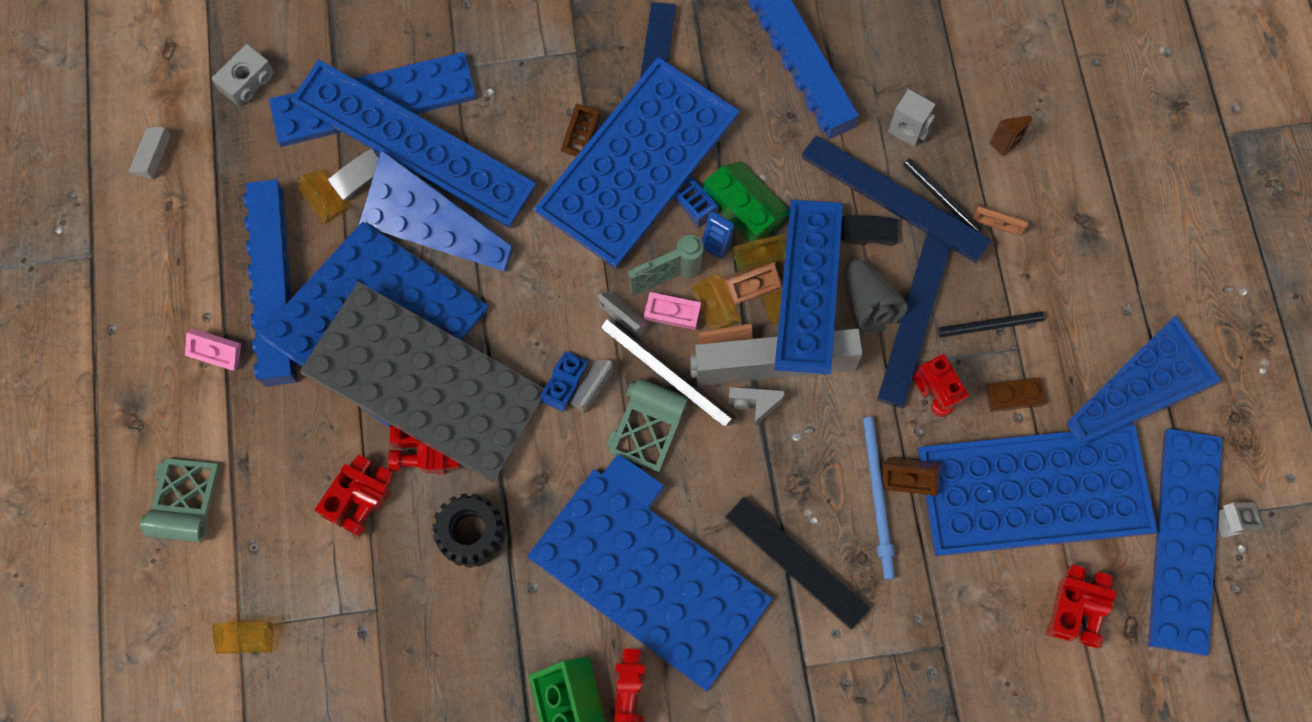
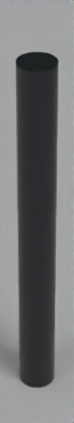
[903,158,984,233]
[938,311,1044,338]

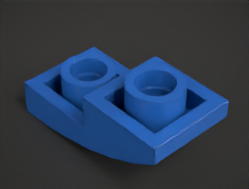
[540,351,589,412]
[601,454,665,509]

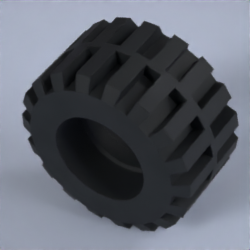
[432,493,506,568]

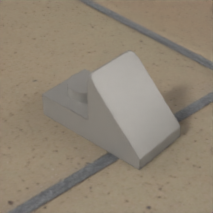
[728,387,784,427]
[1217,502,1264,538]

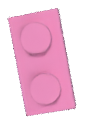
[644,292,701,330]
[185,329,241,371]

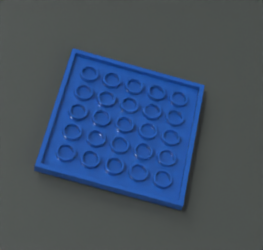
[259,221,488,428]

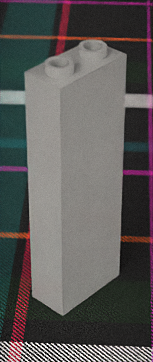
[690,329,862,386]

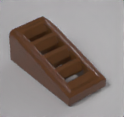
[560,103,601,157]

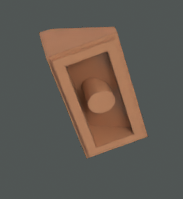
[972,204,1028,236]
[723,260,782,305]
[698,324,753,344]

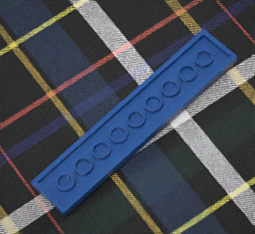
[291,59,536,229]

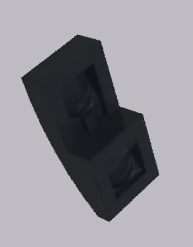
[841,215,898,246]

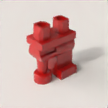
[912,353,969,417]
[388,425,460,475]
[314,454,394,537]
[1045,565,1117,648]
[614,648,646,722]

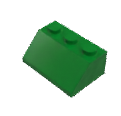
[703,161,790,247]
[528,656,606,722]

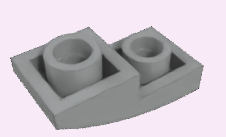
[328,149,379,200]

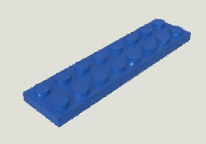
[269,52,477,147]
[775,200,843,375]
[1148,428,1222,657]

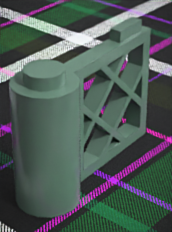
[628,235,703,296]
[606,378,689,472]
[140,458,220,543]

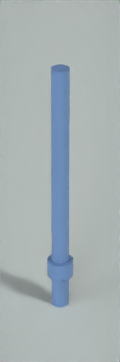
[863,417,895,580]

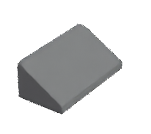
[128,127,171,180]
[598,292,650,338]
[569,360,613,413]

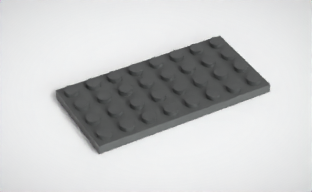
[300,282,544,482]

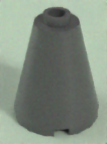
[844,260,908,334]

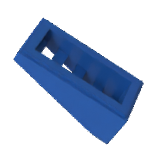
[674,176,719,227]
[702,212,734,259]

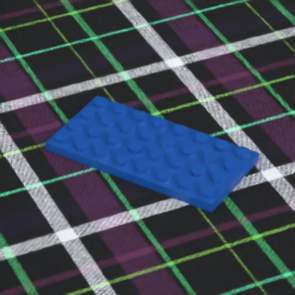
[534,57,739,270]
[917,425,1157,557]
[527,469,772,692]

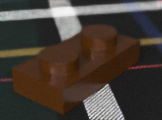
[985,378,1046,412]

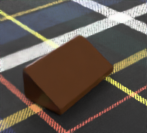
[990,116,1032,156]
[883,457,941,496]

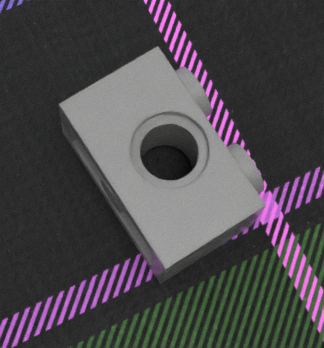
[211,44,274,107]
[888,89,936,147]

